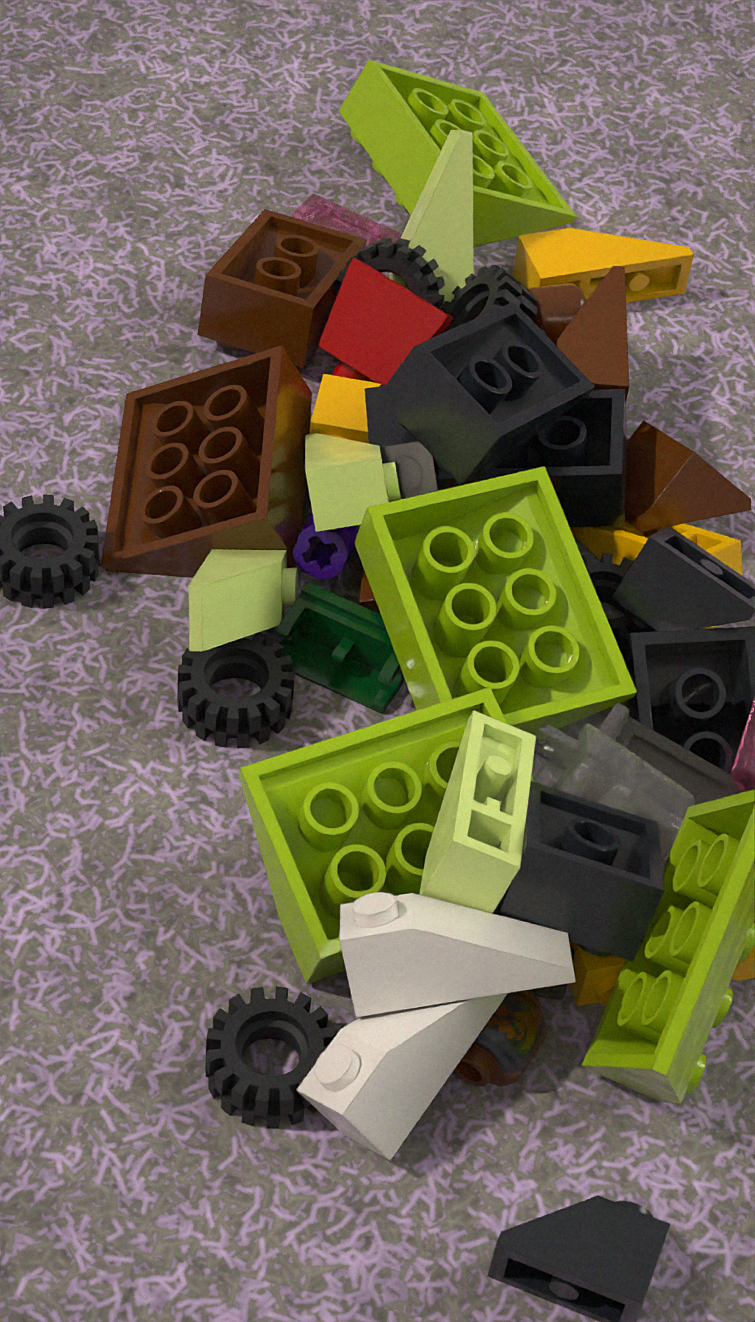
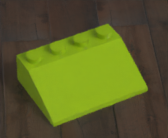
[338,60,577,247]
[354,466,637,738]
[238,687,534,984]
[581,789,755,1104]

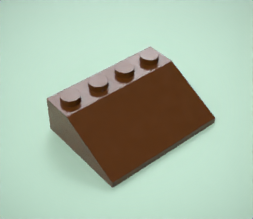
[101,345,312,578]

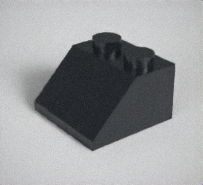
[497,781,665,962]

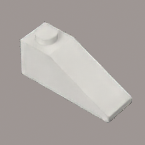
[340,892,576,1017]
[297,993,508,1160]

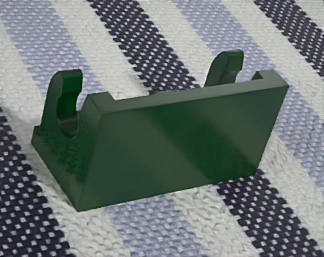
[276,582,405,714]

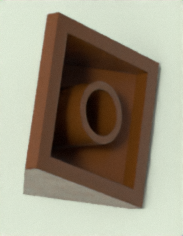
[626,420,751,532]

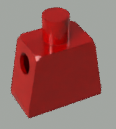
[319,258,453,386]

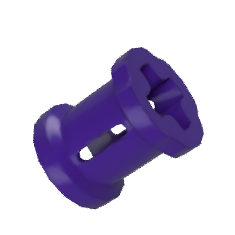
[293,512,358,579]

